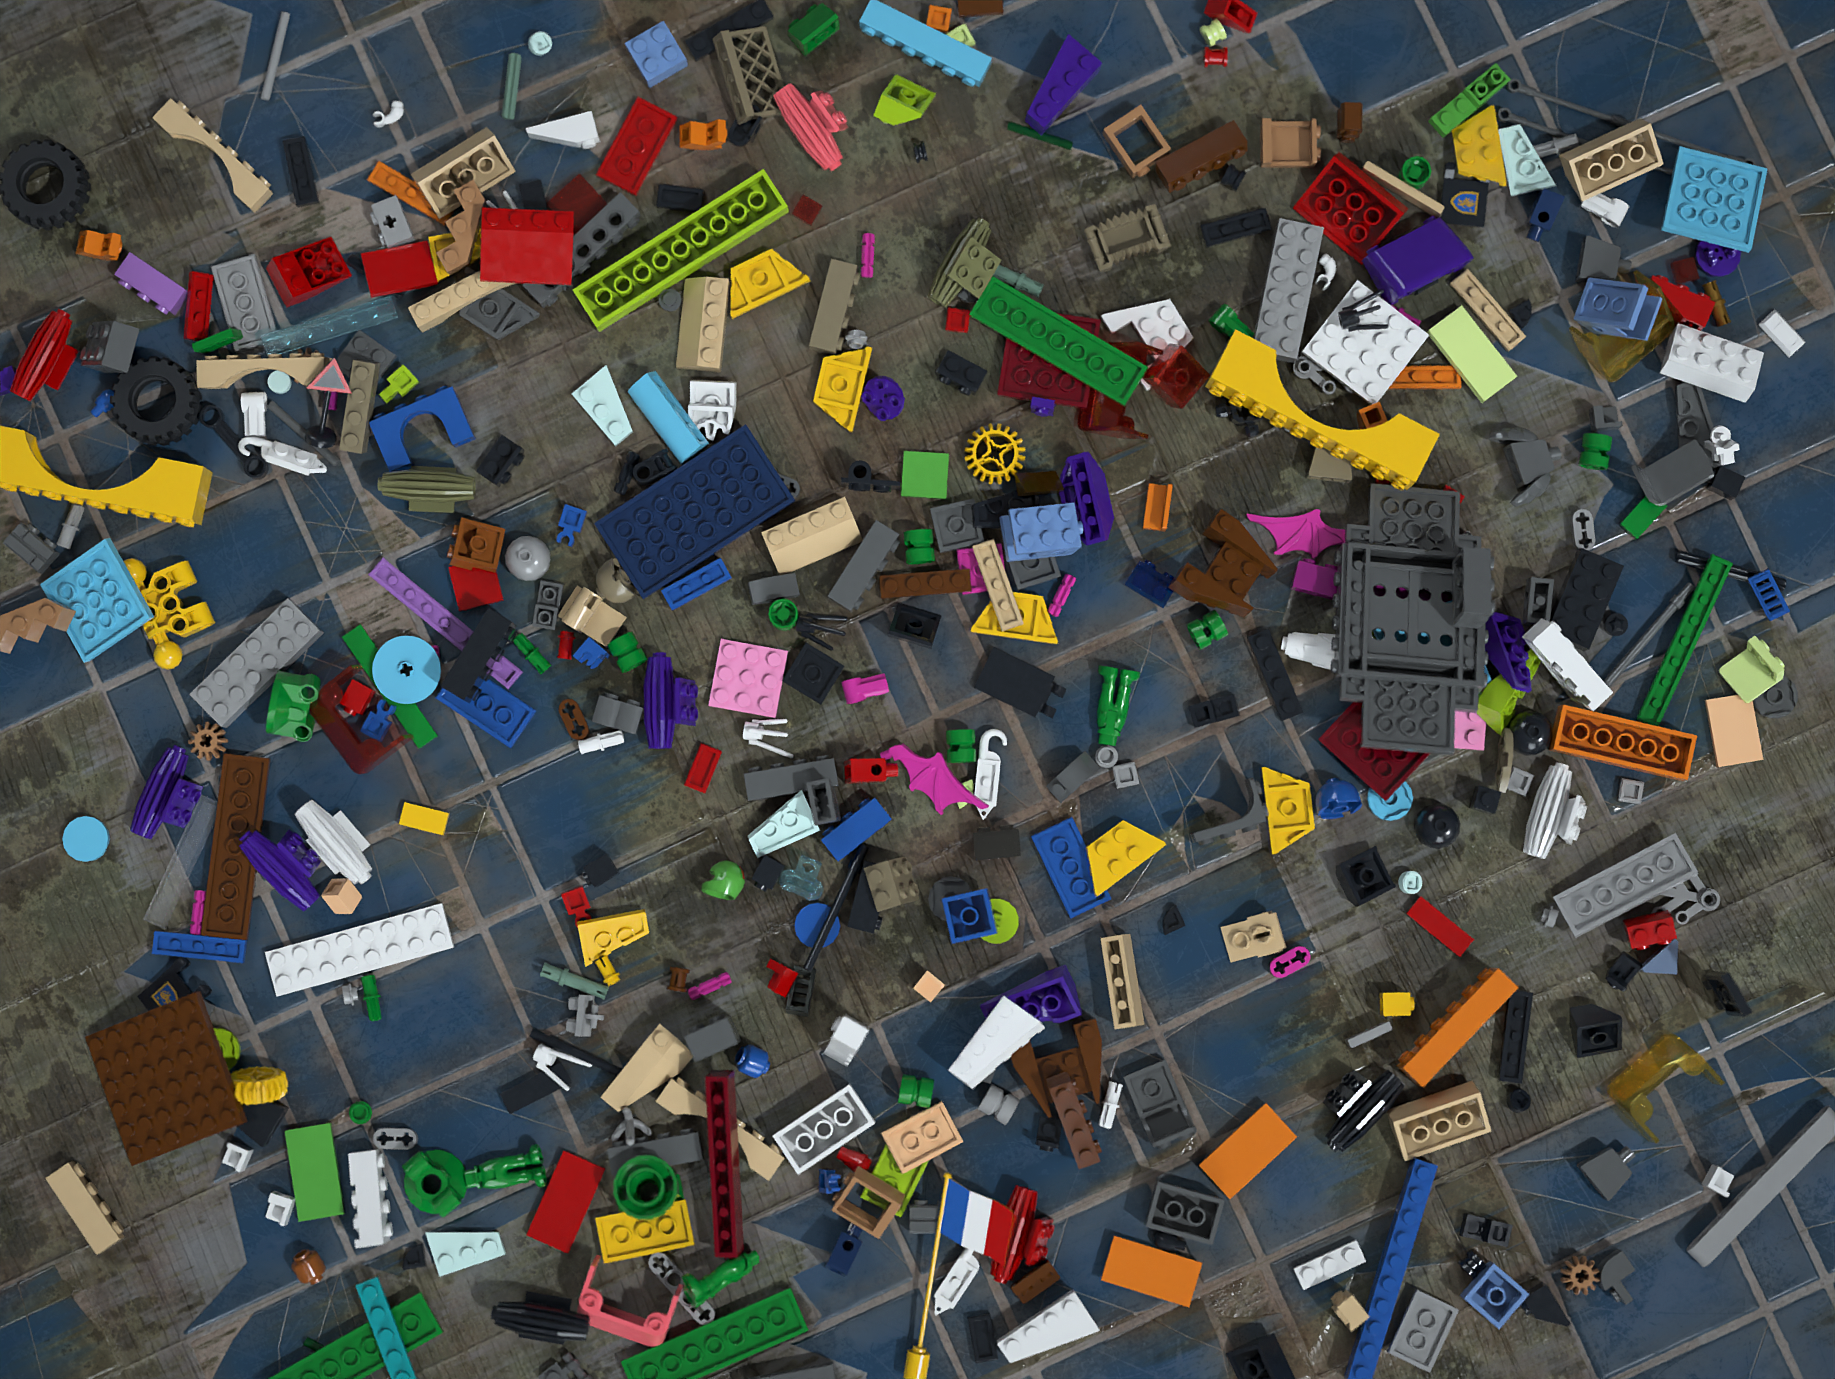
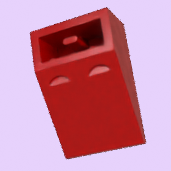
[266,237,352,308]
[1643,275,1716,331]

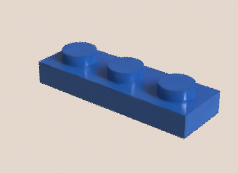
[661,558,732,611]

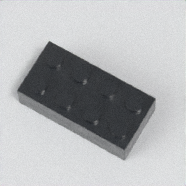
[1550,548,1624,651]
[441,608,517,704]

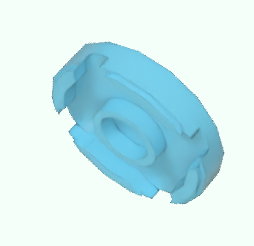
[1367,781,1413,821]
[63,816,110,862]

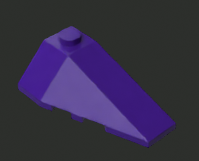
[1485,612,1531,693]
[980,964,1082,1023]

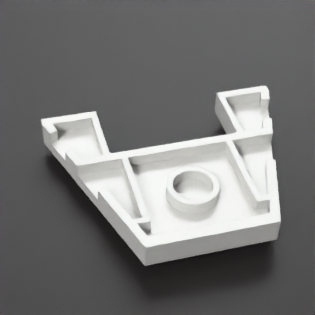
[1101,299,1193,392]

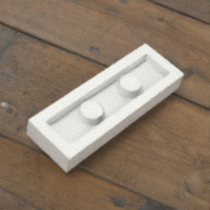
[1293,1240,1366,1290]

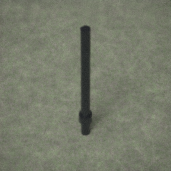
[803,844,869,972]
[529,1028,657,1093]

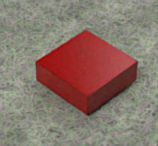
[945,307,970,334]

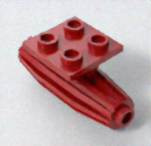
[10,309,79,401]
[990,1185,1055,1284]

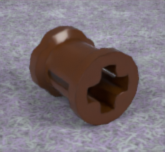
[666,966,690,992]

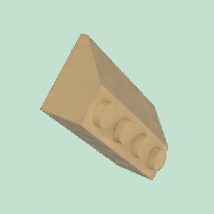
[1559,118,1664,201]
[411,127,516,219]
[676,277,730,373]
[761,497,863,575]
[1387,1081,1491,1161]

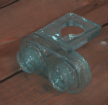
[779,855,824,900]

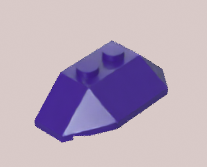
[1059,452,1114,546]

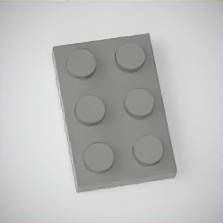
[1387,1289,1459,1373]

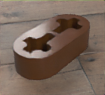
[559,699,589,740]

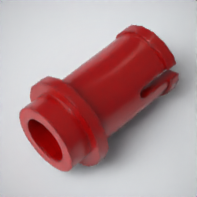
[557,631,576,660]

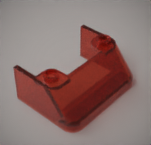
[1078,341,1163,439]
[310,665,414,774]

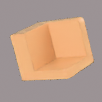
[321,878,362,914]
[913,970,945,1002]

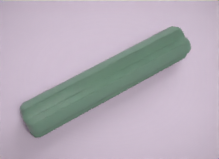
[502,53,521,120]

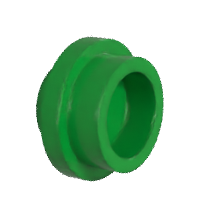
[349,1101,372,1124]

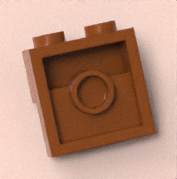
[447,517,505,573]

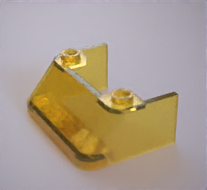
[1569,270,1675,383]
[1607,1034,1725,1144]

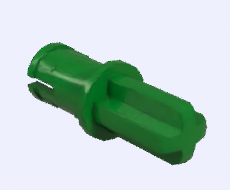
[513,633,552,675]
[361,975,382,1021]

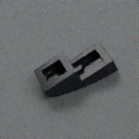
[1189,694,1240,728]
[1459,1213,1513,1247]

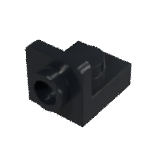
[1035,1116,1062,1152]

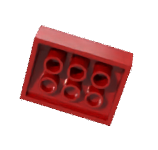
[1293,152,1408,265]
[480,207,574,285]

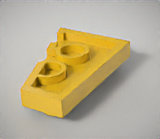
[428,227,481,282]
[577,909,649,967]

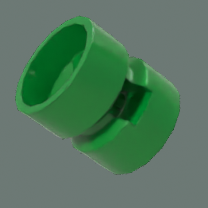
[1398,156,1431,190]
[1578,433,1613,470]
[903,529,935,565]
[768,599,799,631]
[1186,609,1228,650]
[607,631,648,674]
[946,729,976,763]
[898,1074,935,1108]

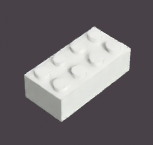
[1660,323,1764,403]
[773,1084,875,1175]

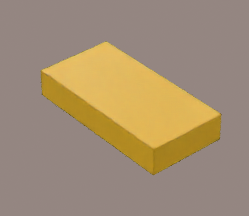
[399,802,450,835]

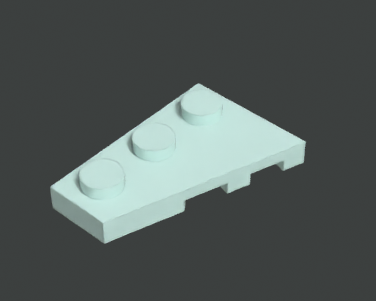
[1498,124,1556,196]
[572,365,633,446]
[748,790,820,858]
[426,1232,506,1277]

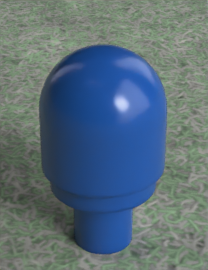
[90,389,114,418]

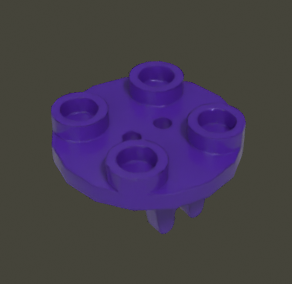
[1695,240,1741,277]
[861,376,905,421]

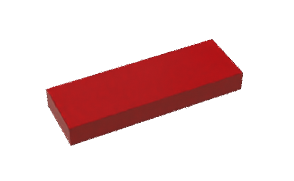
[183,271,213,341]
[1406,896,1474,957]

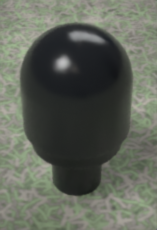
[1154,1231,1186,1251]

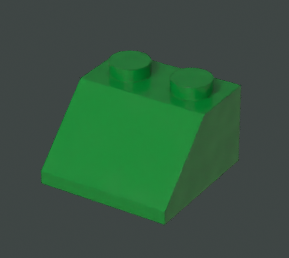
[787,3,840,56]

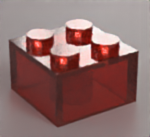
[1142,343,1211,409]

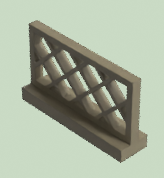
[713,26,784,124]

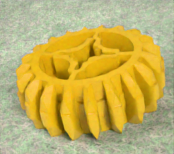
[965,424,1025,485]
[230,1066,288,1105]

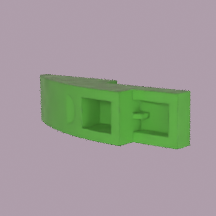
[1428,63,1511,138]

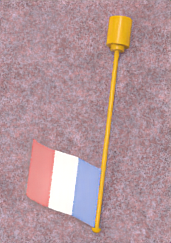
[903,1173,1014,1379]

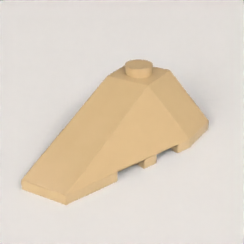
[601,1024,693,1112]

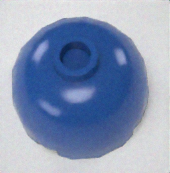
[1315,778,1362,819]

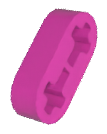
[1269,946,1310,978]

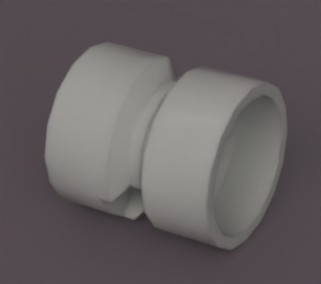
[978,1084,1020,1125]

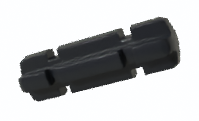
[614,451,640,495]

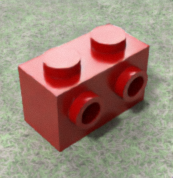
[1623,910,1677,950]

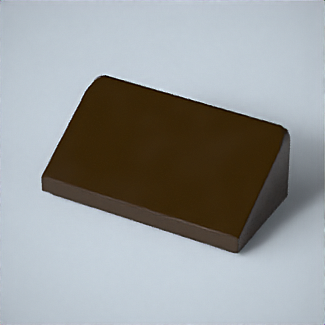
[1015,471,1064,496]

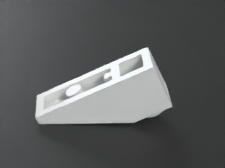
[526,111,600,149]

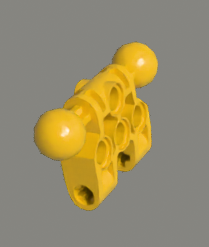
[123,558,215,670]

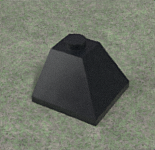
[1569,1004,1622,1058]

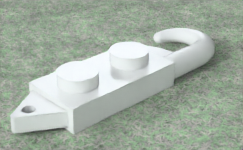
[238,436,327,476]
[974,729,1007,820]
[934,1247,990,1315]

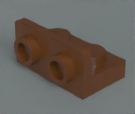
[1010,1259,1060,1304]

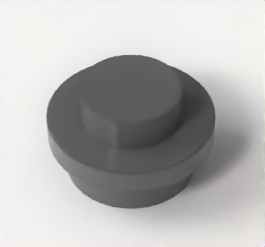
[659,289,681,312]

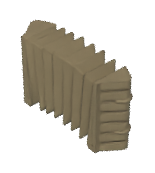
[1084,204,1171,272]

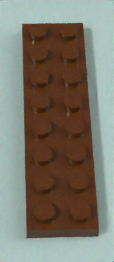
[201,753,271,940]

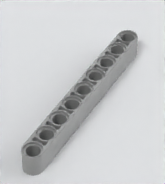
[1686,1106,1835,1267]

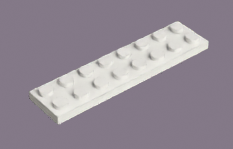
[265,903,454,997]

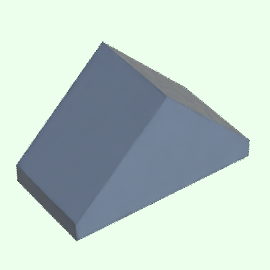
[1639,939,1678,974]

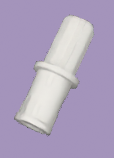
[578,730,624,754]
[1098,1081,1123,1128]

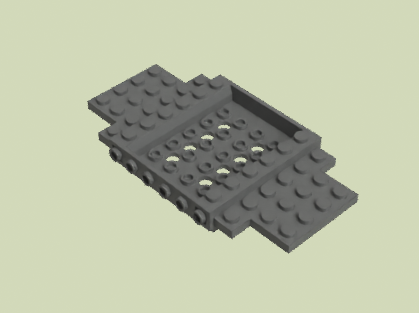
[1330,483,1489,755]

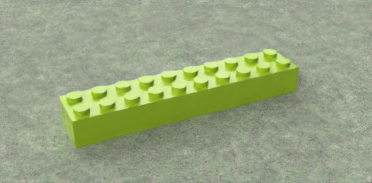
[573,169,789,332]

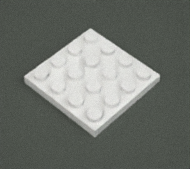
[1301,280,1429,405]

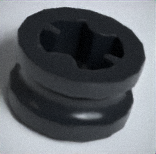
[912,141,928,163]

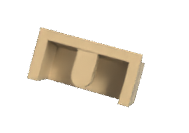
[1330,1290,1369,1332]

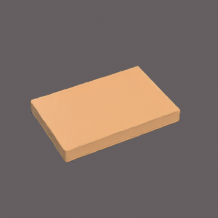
[1705,695,1763,767]
[881,1101,963,1174]

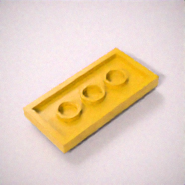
[595,1199,695,1264]

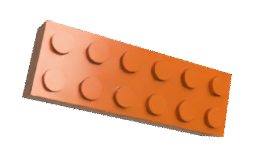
[1549,705,1697,781]
[1397,968,1519,1087]

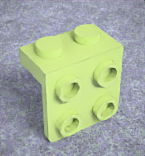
[1719,636,1785,703]

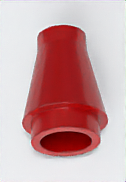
[836,1146,872,1172]

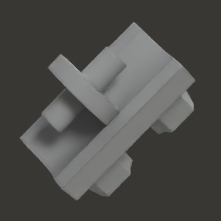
[566,995,604,1037]

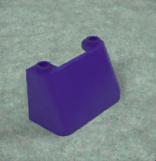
[1362,216,1474,306]

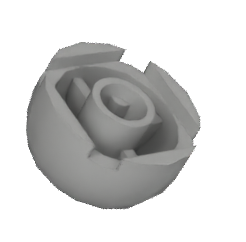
[505,536,551,581]

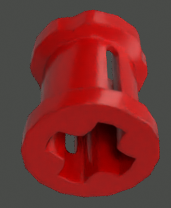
[1203,47,1228,67]

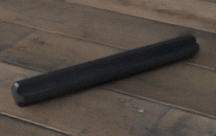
[1675,551,1787,591]

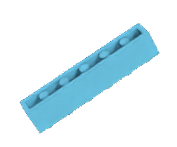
[859,0,992,87]

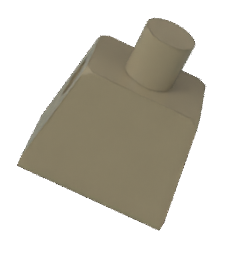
[1306,447,1352,483]

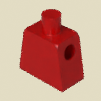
[844,758,898,784]

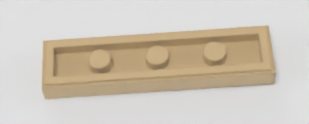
[1362,161,1445,218]
[1450,268,1526,352]
[972,539,1024,632]

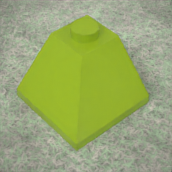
[873,74,936,126]

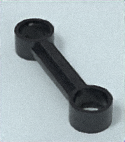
[199,405,269,480]

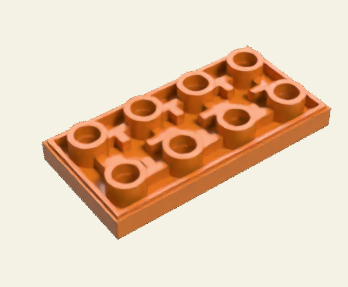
[1199,1103,1297,1199]
[1101,1235,1202,1307]

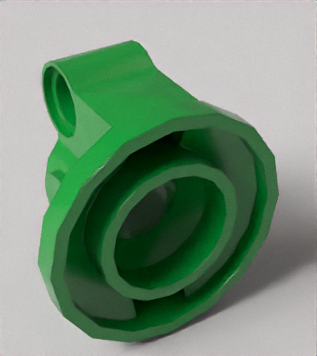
[266,671,321,742]
[402,1149,467,1218]
[613,1155,684,1220]

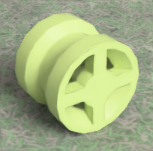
[1200,19,1227,47]

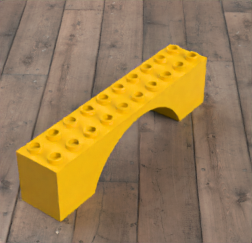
[1205,329,1440,490]
[0,426,213,528]

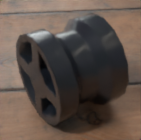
[1220,164,1247,192]
[1457,1250,1486,1279]

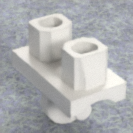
[1704,426,1739,465]

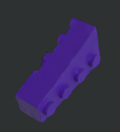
[1025,34,1102,135]

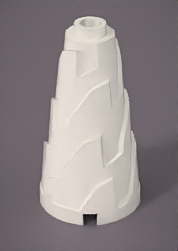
[1281,632,1335,670]

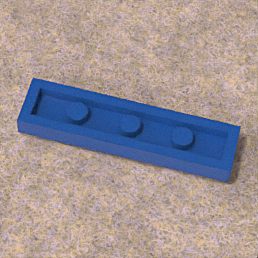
[152,931,247,963]

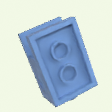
[1573,277,1663,341]
[999,503,1083,562]

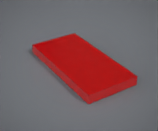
[596,97,678,197]
[526,1150,606,1254]

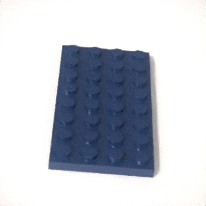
[594,424,796,600]

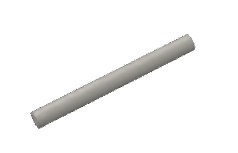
[261,12,290,101]

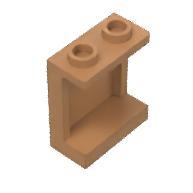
[1260,118,1321,168]

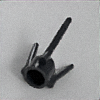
[1338,289,1389,332]
[796,612,848,651]

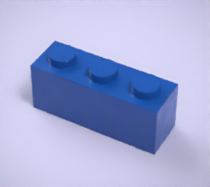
[821,797,892,862]

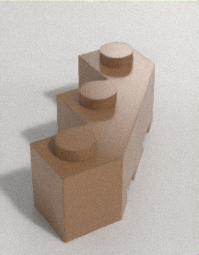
[436,180,487,275]
[0,598,76,654]

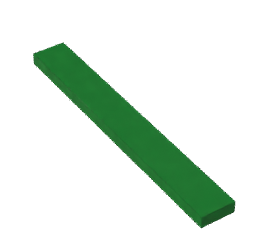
[1636,554,1733,726]

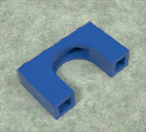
[369,386,476,472]

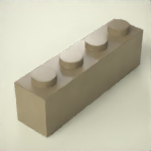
[809,259,861,356]
[339,359,381,454]

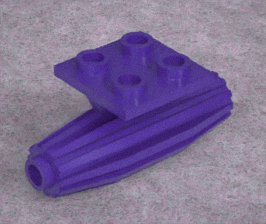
[644,652,698,749]
[130,745,203,839]
[239,829,321,911]

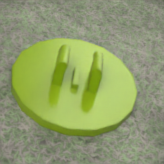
[981,899,1019,944]

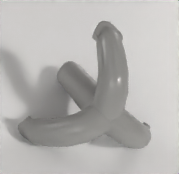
[612,1107,651,1145]

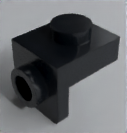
[1605,951,1642,992]

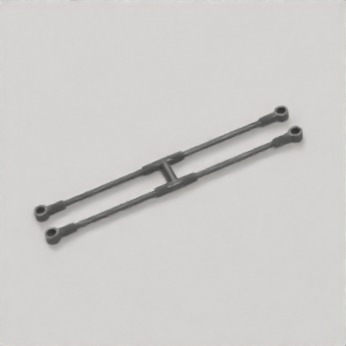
[1497,78,1756,175]

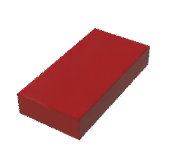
[684,743,722,794]

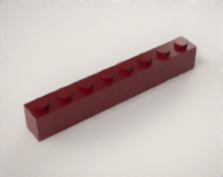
[705,1070,744,1258]

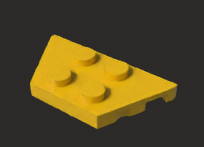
[1452,105,1507,186]
[730,249,810,319]
[813,347,872,433]
[971,592,1058,645]
[1261,767,1315,855]
[1086,820,1167,897]

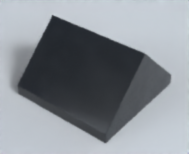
[888,603,942,649]

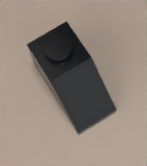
[1520,1282,1571,1326]

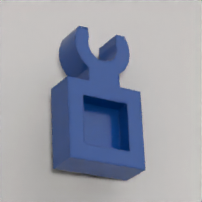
[557,504,587,547]
[360,699,396,742]
[819,1169,840,1194]

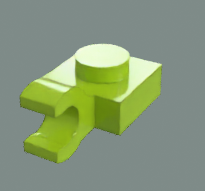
[379,364,419,404]

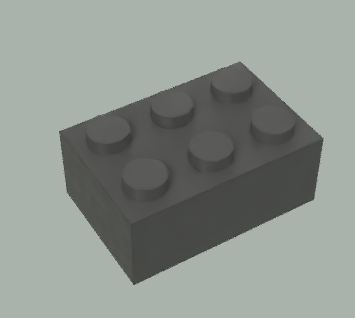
[80,320,139,373]
[1452,547,1495,629]
[684,1014,741,1062]
[1144,1180,1225,1245]

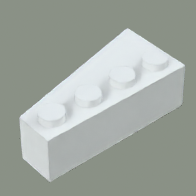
[823,1014,869,1067]

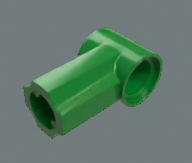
[1208,304,1255,338]

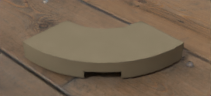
[1495,728,1513,793]

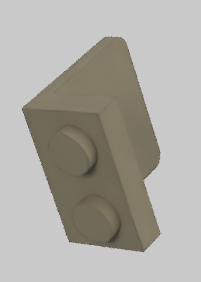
[864,857,919,912]

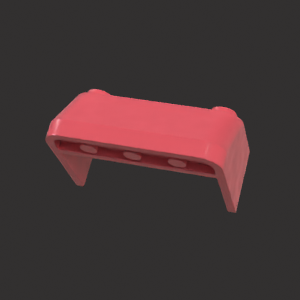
[577,1255,683,1347]

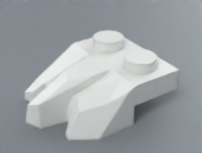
[688,380,736,441]

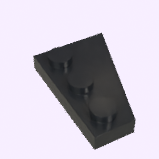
[972,490,1040,528]

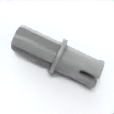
[1534,133,1579,158]
[56,504,84,549]

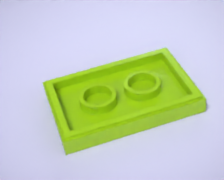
[860,1145,929,1217]

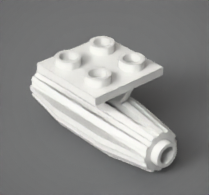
[1523,762,1587,859]
[295,800,372,884]

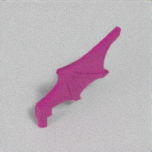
[1246,509,1345,559]
[880,743,989,815]

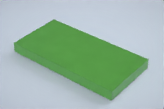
[285,1123,345,1222]

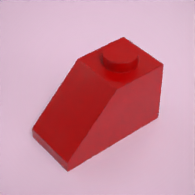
[1204,0,1257,33]

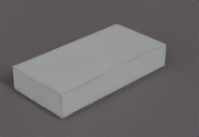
[1345,1021,1392,1048]

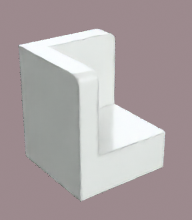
[222,1141,254,1172]
[1702,1164,1734,1198]
[266,1191,295,1226]

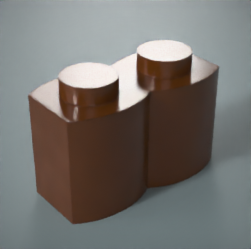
[1337,102,1363,143]

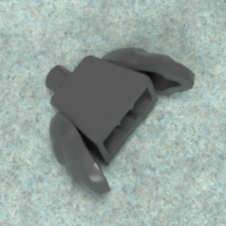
[1489,427,1561,507]

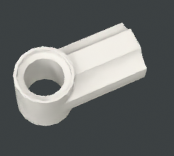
[1580,194,1629,228]
[241,392,267,437]

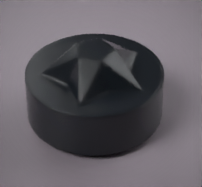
[1604,613,1628,636]
[1506,1089,1531,1113]

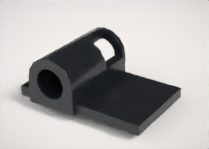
[841,460,901,493]

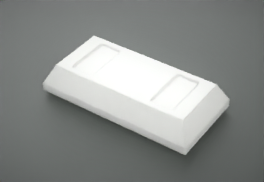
[1758,309,1805,357]

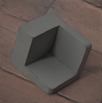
[1589,405,1623,432]

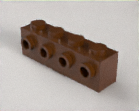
[1155,120,1248,193]
[1046,1071,1102,1169]

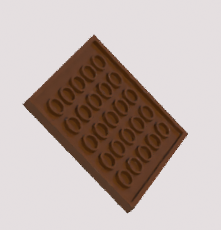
[85,991,248,1166]

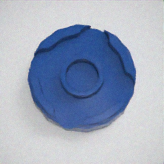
[794,903,840,948]

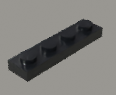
[685,0,774,62]
[1247,629,1303,722]
[1498,990,1533,1084]

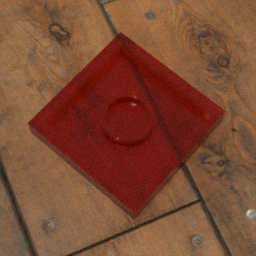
[546,173,607,235]

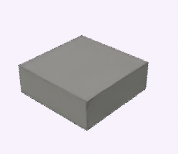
[1112,762,1139,789]
[1507,766,1534,796]
[1617,778,1644,805]

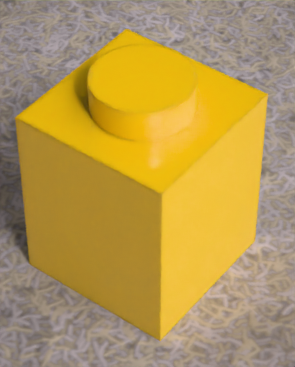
[1379,992,1414,1016]

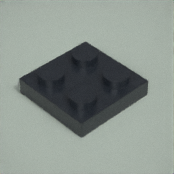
[782,643,845,705]

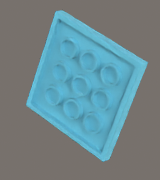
[1661,146,1767,253]
[40,538,154,663]

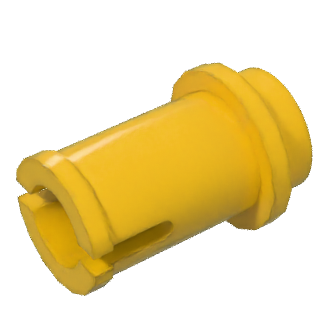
[595,955,620,986]

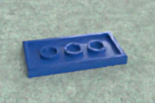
[435,679,536,748]
[1031,817,1111,919]

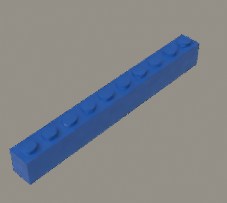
[1344,1158,1438,1379]

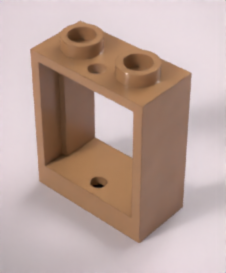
[1102,105,1171,178]
[832,1166,905,1239]

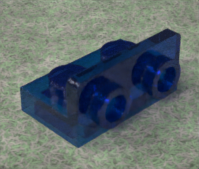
[1124,560,1174,609]

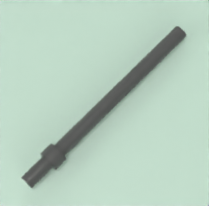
[1603,582,1695,688]

